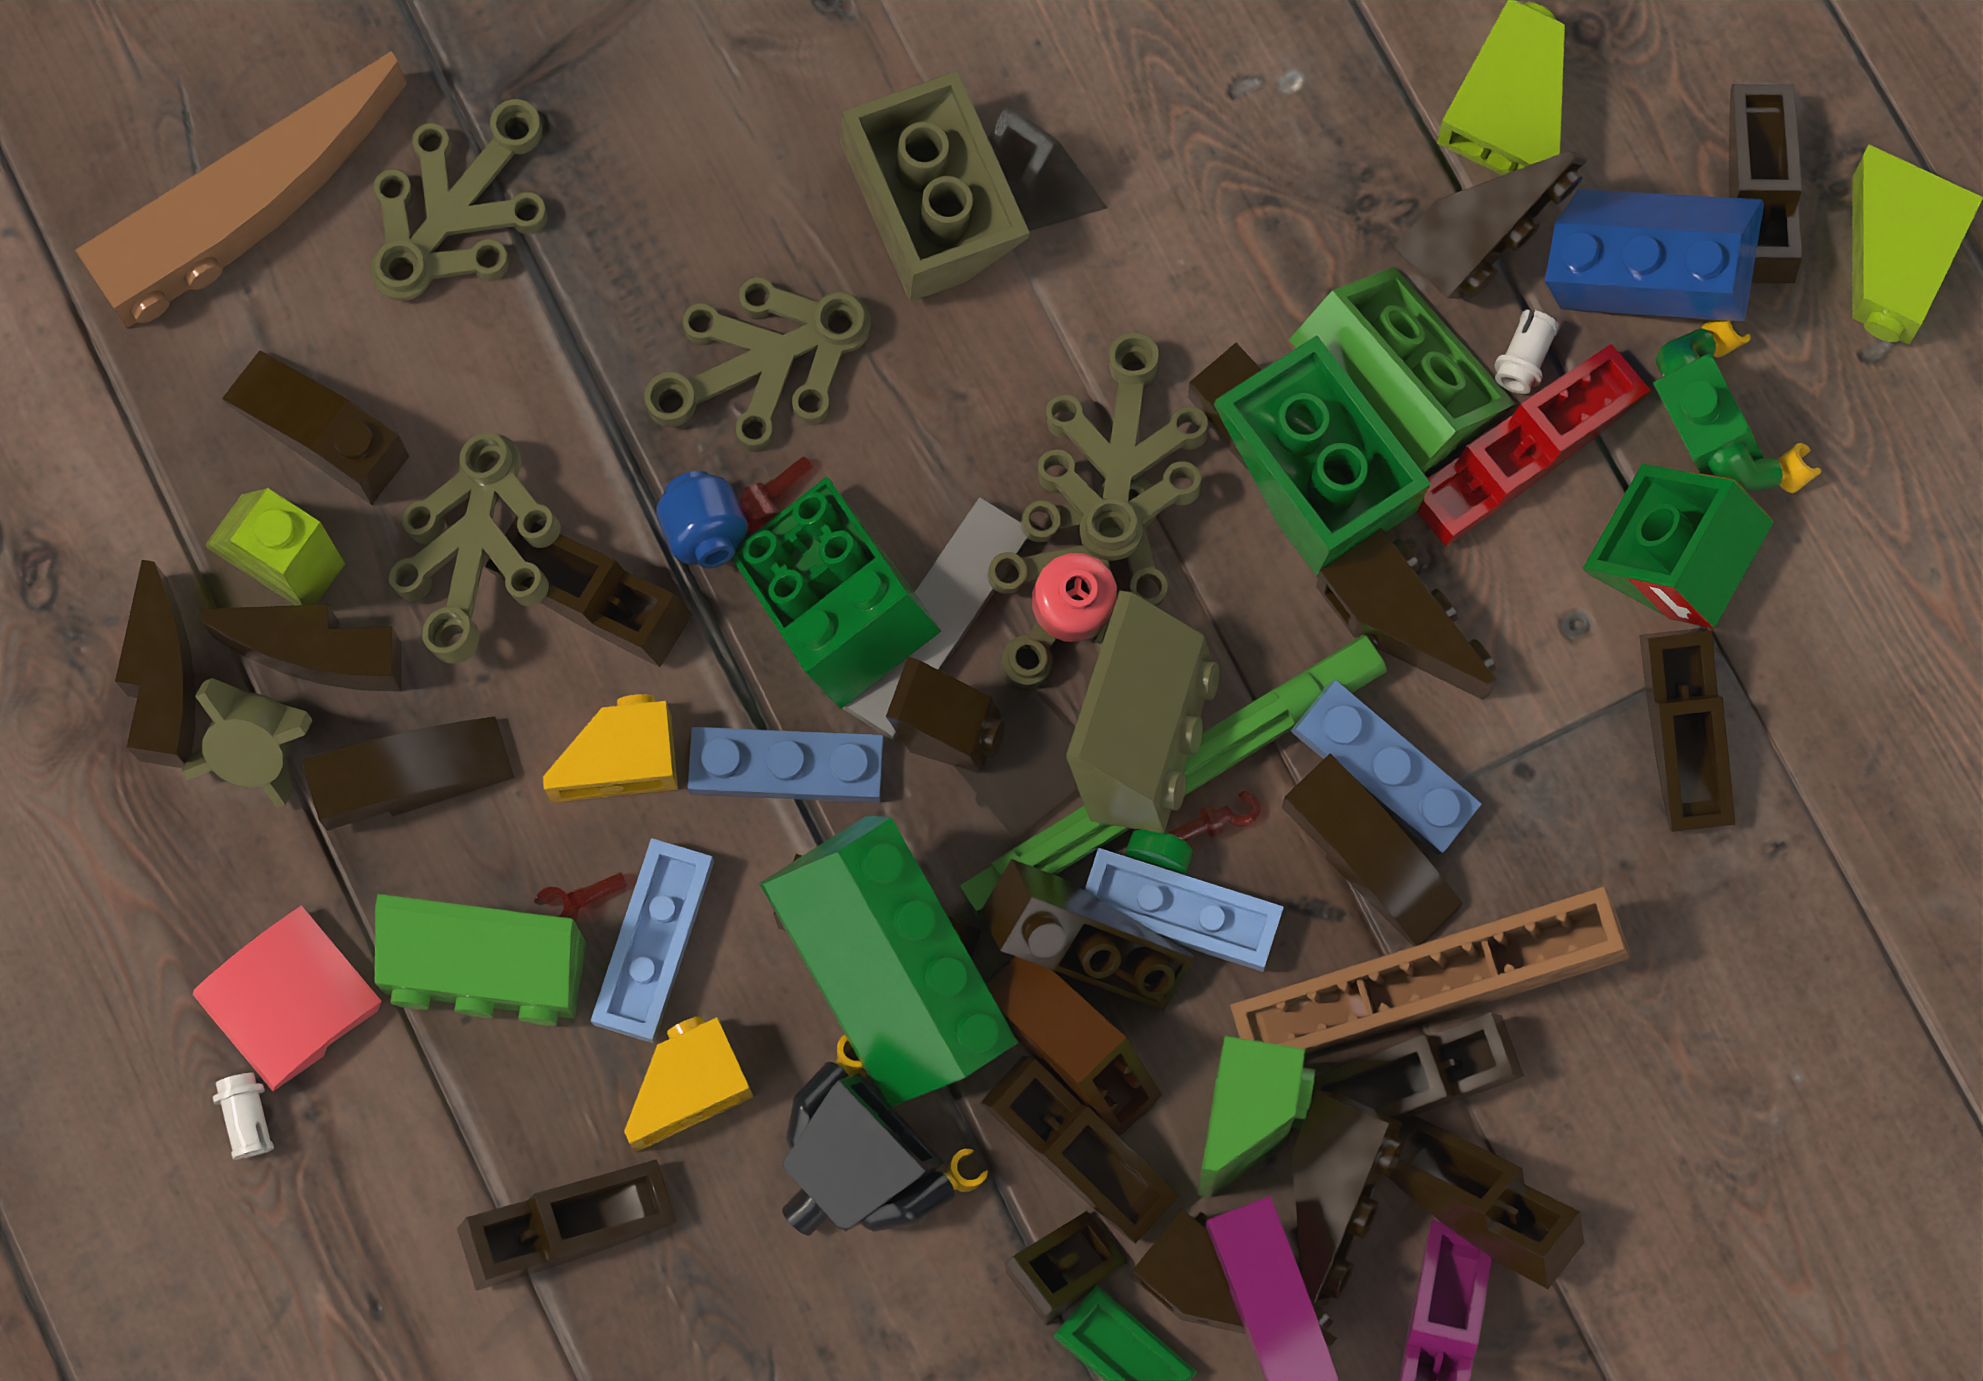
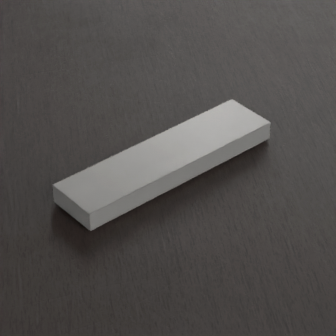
[842,497,1030,741]

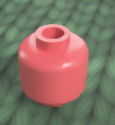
[1032,553,1117,642]

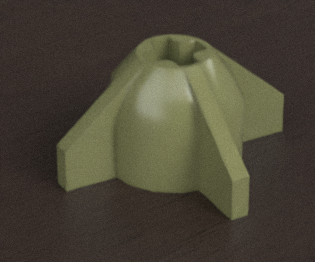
[181,678,312,808]

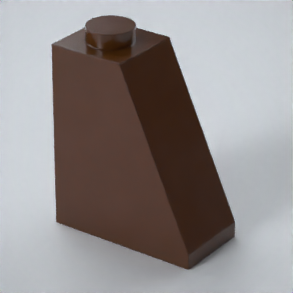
[986,957,1162,1136]

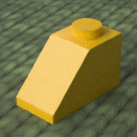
[543,694,678,803]
[624,1016,754,1152]

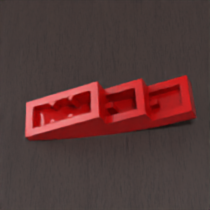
[1417,343,1651,546]

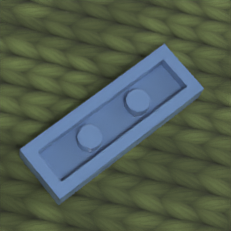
[1291,680,1482,855]
[688,727,884,803]

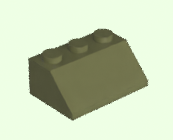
[840,70,1030,302]
[1066,591,1220,833]

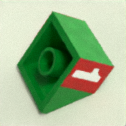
[1582,463,1774,629]

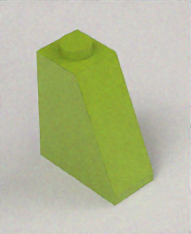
[1437,0,1565,175]
[1852,144,1983,345]
[205,488,345,605]

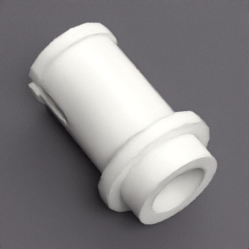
[1494,310,1560,394]
[213,1073,274,1160]

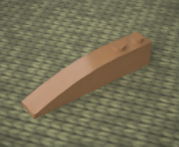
[75,51,407,328]
[1230,887,1631,1054]

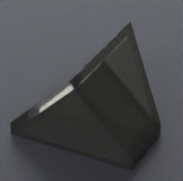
[988,105,1108,231]

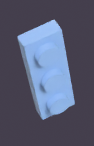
[591,838,714,1044]
[1085,848,1283,972]

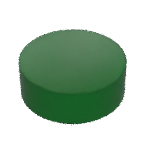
[1125,829,1193,875]

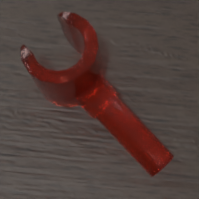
[740,456,813,531]
[534,872,627,922]

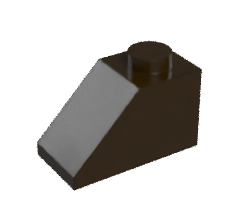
[886,657,1005,774]

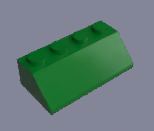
[759,816,1018,1107]

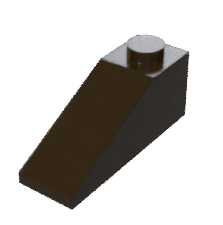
[222,350,410,505]

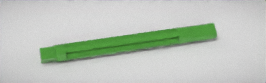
[960,634,1387,919]

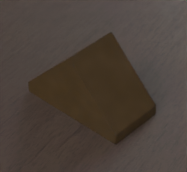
[1005,1211,1127,1325]

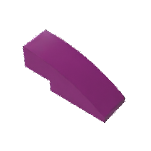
[1206,1196,1339,1381]
[1398,1220,1492,1381]

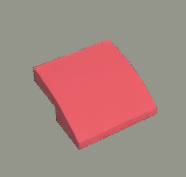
[193,905,382,1091]

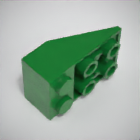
[732,476,942,709]

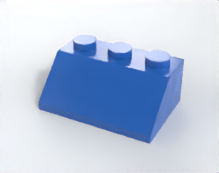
[1545,189,1764,322]

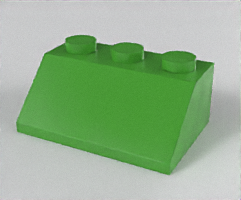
[1289,267,1516,474]
[375,894,587,1026]
[1197,1036,1315,1197]

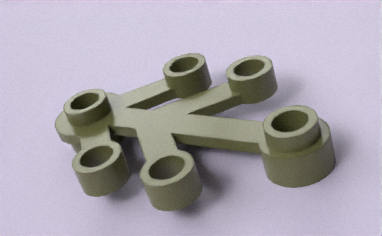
[370,99,548,301]
[644,277,872,452]
[1037,333,1208,561]
[389,433,561,663]
[987,476,1168,689]

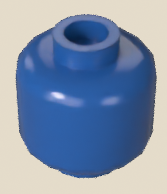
[656,471,747,568]

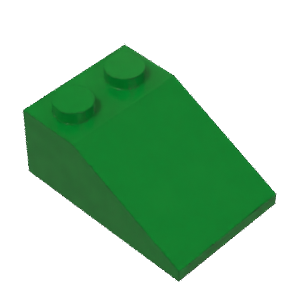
[1214,335,1431,577]

